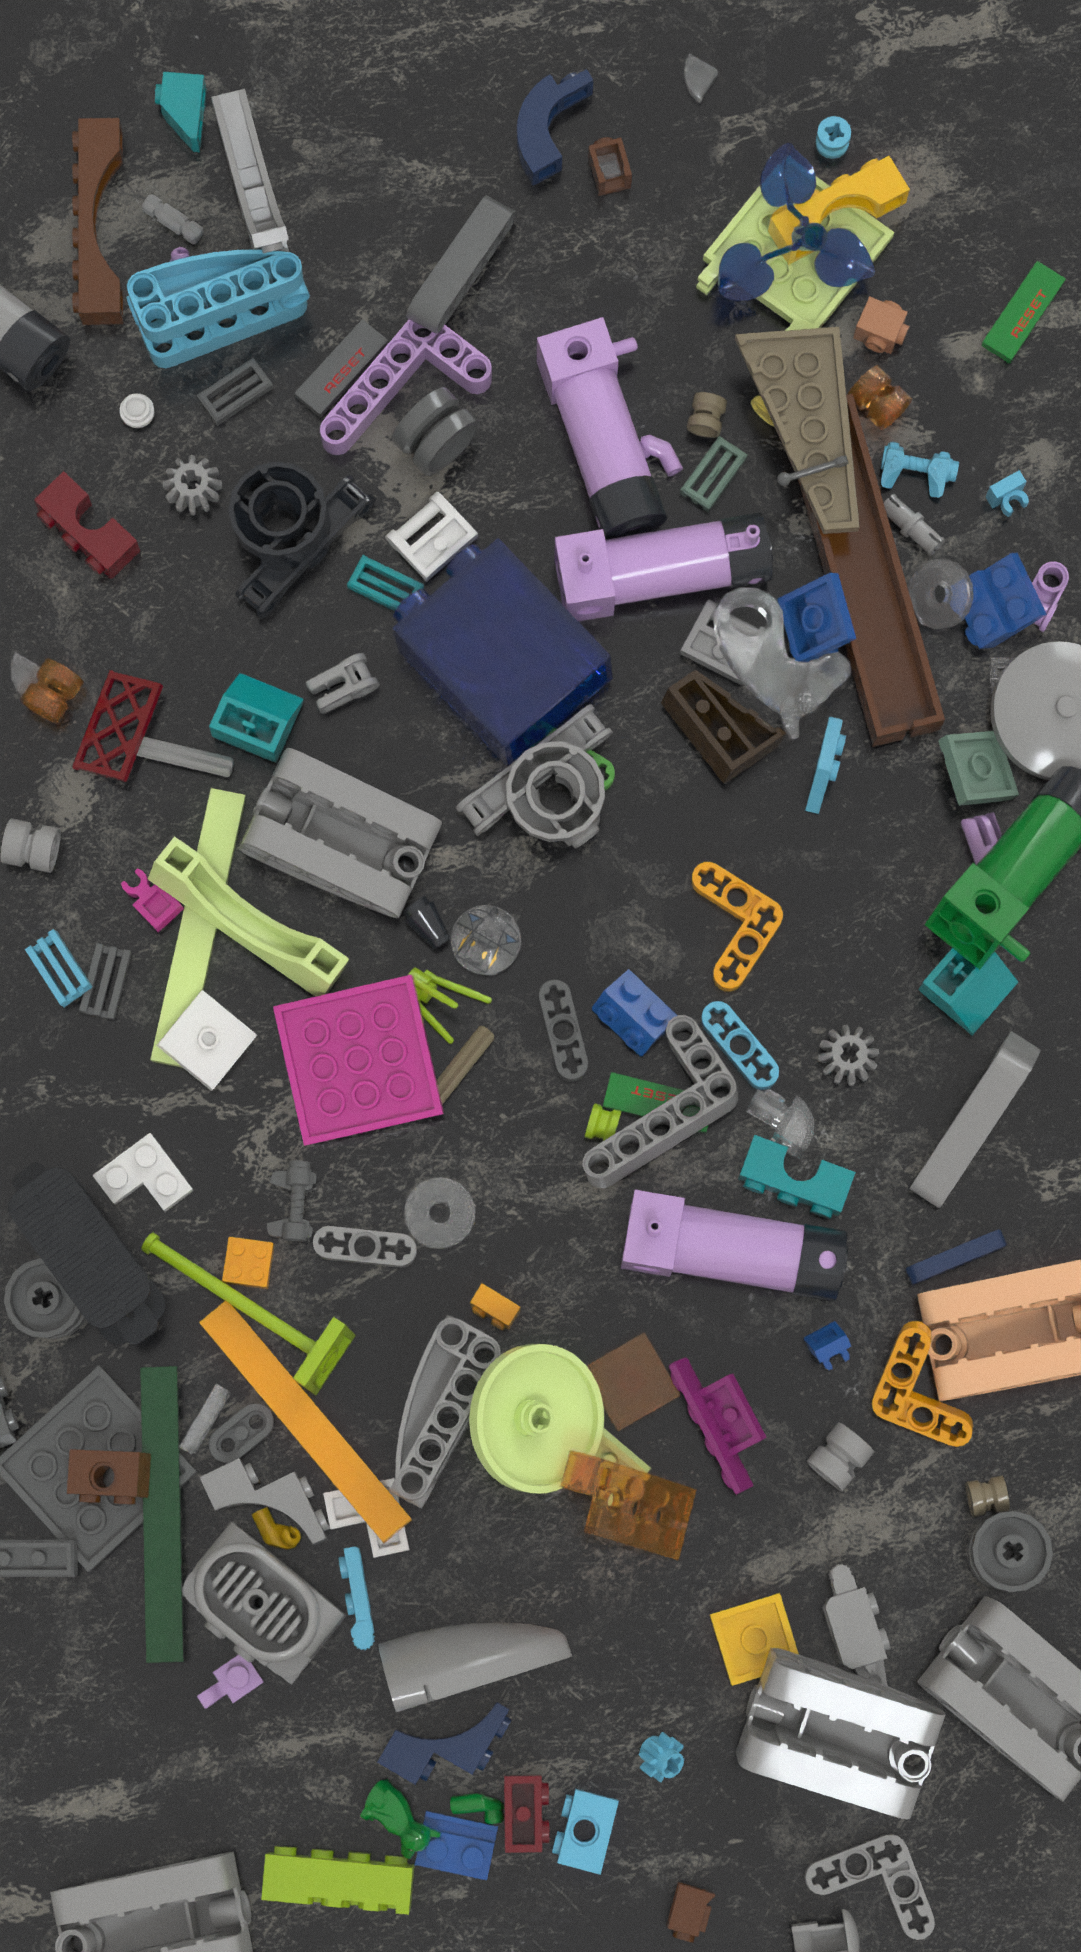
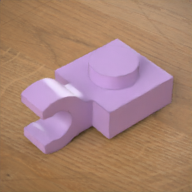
[197,1655,264,1709]

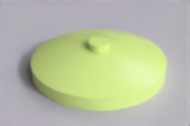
[469,1344,604,1494]

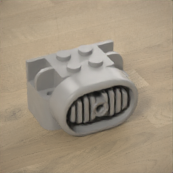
[183,1521,347,1685]

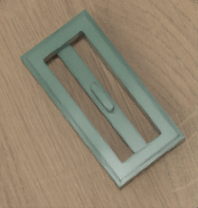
[680,436,748,512]

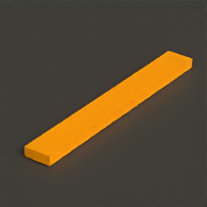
[199,1301,412,1544]

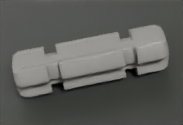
[142,194,204,244]

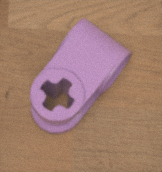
[1032,561,1069,633]

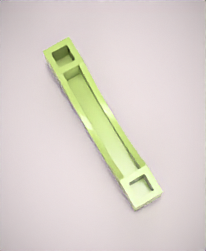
[148,836,349,997]

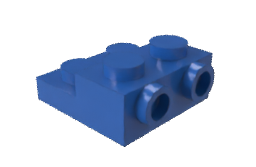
[950,553,1047,649]
[777,573,856,665]

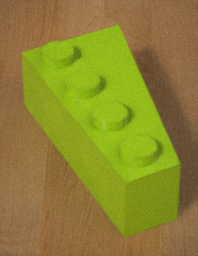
[261,1846,415,1915]

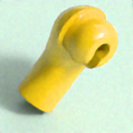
[251,1507,301,1550]

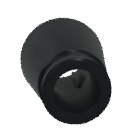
[402,895,451,950]

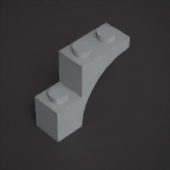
[200,1458,330,1545]

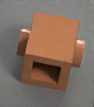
[853,296,910,354]

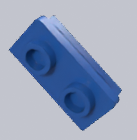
[592,969,678,1056]

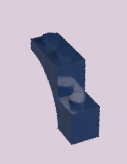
[377,1702,512,1785]

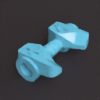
[880,442,959,498]

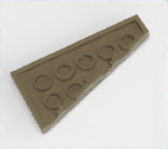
[735,327,859,534]

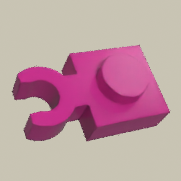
[121,868,184,932]

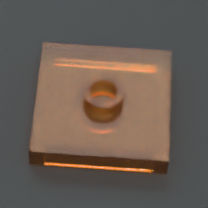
[587,1332,681,1432]

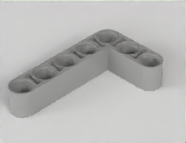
[582,1015,738,1188]
[909,1031,1041,1208]

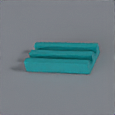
[347,555,425,618]

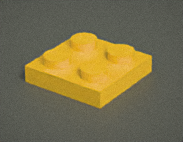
[710,1593,799,1686]

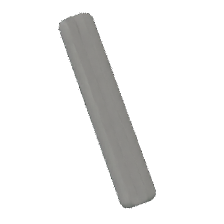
[137,737,234,777]

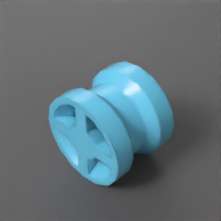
[815,116,851,159]

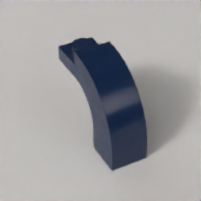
[517,69,594,186]

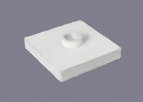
[156,990,257,1091]

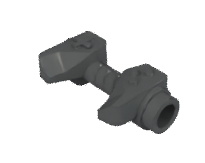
[267,1160,316,1242]

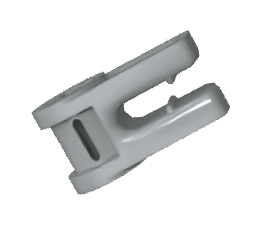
[306,653,380,714]

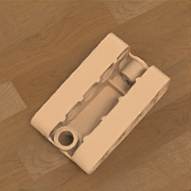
[917,1260,1081,1401]

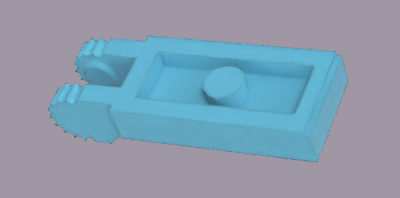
[338,1546,375,1650]

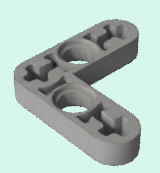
[804,1833,935,1940]

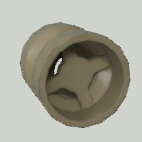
[687,392,727,438]
[966,1476,1010,1517]

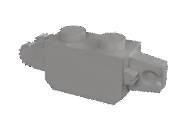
[822,1564,891,1686]

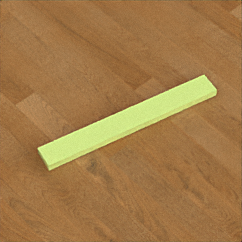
[150,788,246,1068]

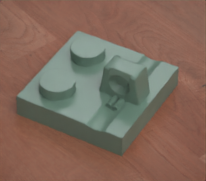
[938,731,1019,806]

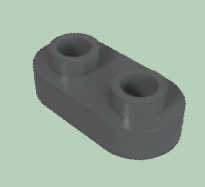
[209,1403,275,1464]

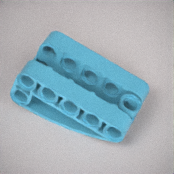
[126,250,310,368]

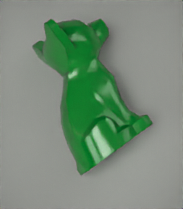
[361,1778,441,1859]

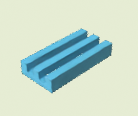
[25,929,93,1007]

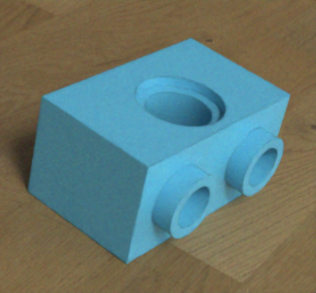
[552,1788,619,1875]

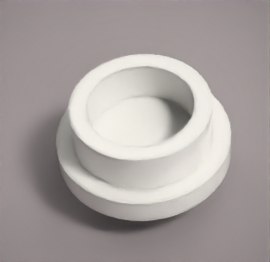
[120,394,154,428]

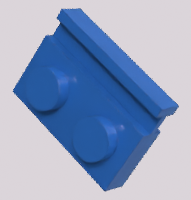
[415,1811,498,1880]

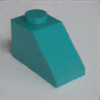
[155,72,207,152]

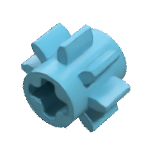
[639,1732,684,1782]

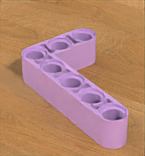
[320,320,492,455]

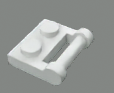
[385,492,478,582]

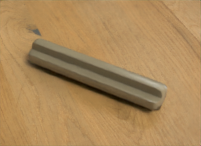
[437,1025,494,1105]

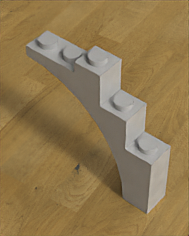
[211,89,289,253]

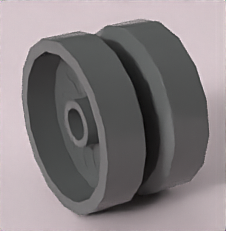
[392,387,480,476]
[4,1258,86,1339]
[966,1511,1053,1593]

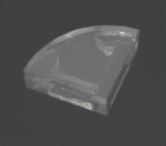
[684,54,718,102]
[11,653,47,701]

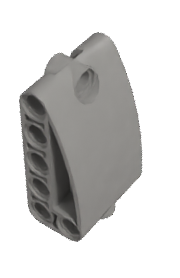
[238,748,442,918]
[389,1315,501,1509]
[917,1596,1081,1802]
[736,1648,946,1819]
[50,1851,253,1952]

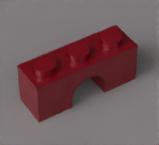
[34,471,141,579]

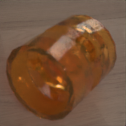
[847,365,913,431]
[20,658,84,724]

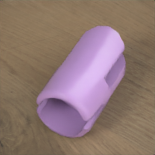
[961,812,1002,865]

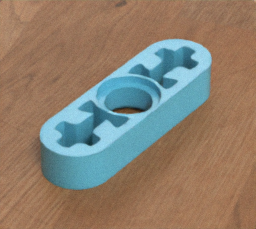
[701,1001,779,1090]

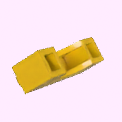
[768,156,910,265]

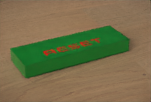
[981,261,1066,364]
[603,1072,708,1133]

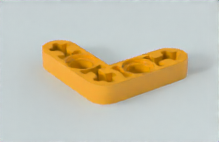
[691,862,783,991]
[872,1321,973,1447]

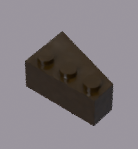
[661,670,786,784]

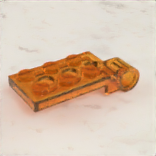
[560,1450,697,1560]

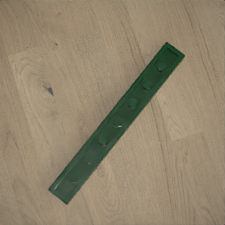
[140,1366,184,1663]

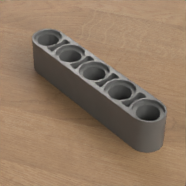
[406,195,517,334]

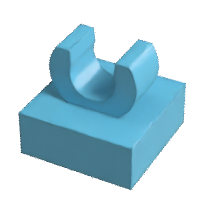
[986,470,1029,517]

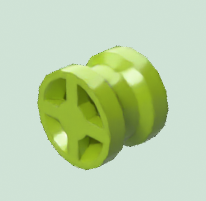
[585,1103,622,1141]

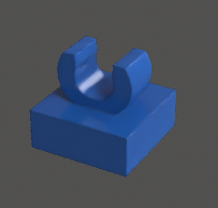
[804,1321,851,1370]

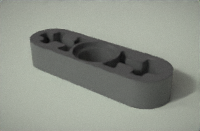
[539,980,588,1082]

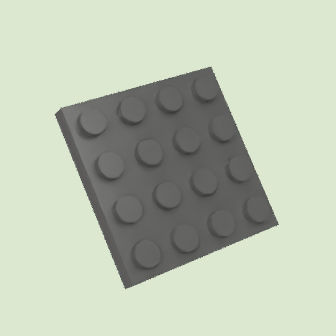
[0,1365,197,1572]

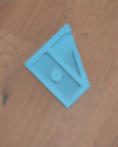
[805,717,846,814]

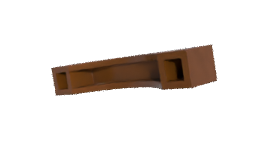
[72,118,123,325]

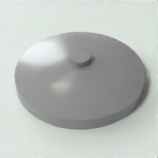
[990,641,1081,780]

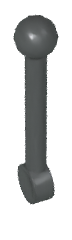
[777,456,849,486]

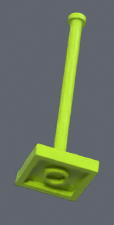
[141,1232,356,1396]

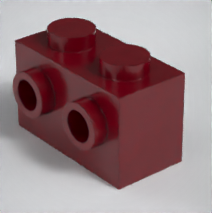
[504,1774,549,1853]

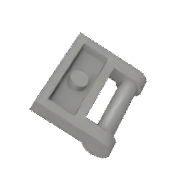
[680,600,770,685]

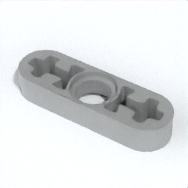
[313,1226,417,1268]

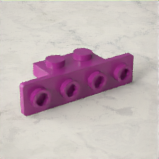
[669,1357,767,1495]

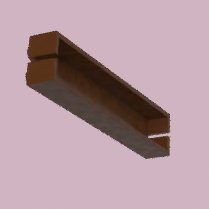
[798,394,945,747]

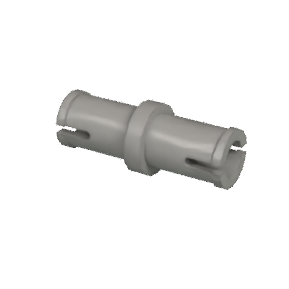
[884,494,945,556]

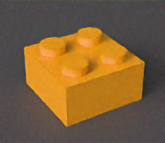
[222,1237,275,1289]
[470,1283,520,1330]

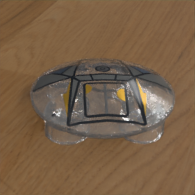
[451,905,521,976]

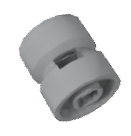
[1,818,61,873]
[806,1422,874,1491]

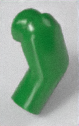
[450,1793,505,1824]

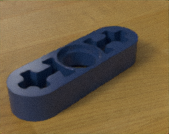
[905,1229,1007,1286]

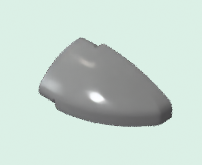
[378,1622,572,1713]

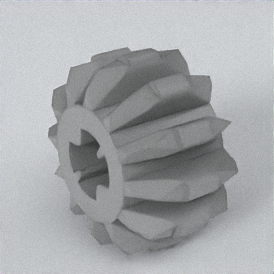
[163,454,222,515]
[818,1025,879,1086]

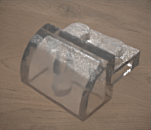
[746,1089,814,1160]

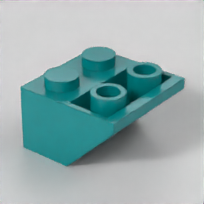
[209,673,304,763]
[918,948,1018,1035]

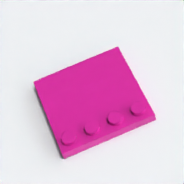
[273,975,444,1146]

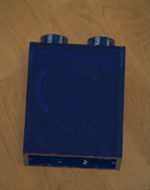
[393,538,613,767]

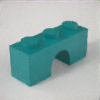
[738,1135,856,1219]

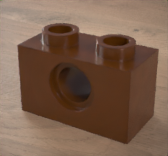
[67,1449,151,1505]

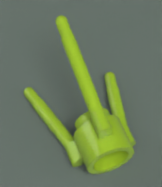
[408,967,492,1044]

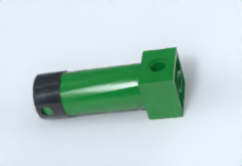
[924,766,1081,970]

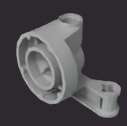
[455,704,613,849]

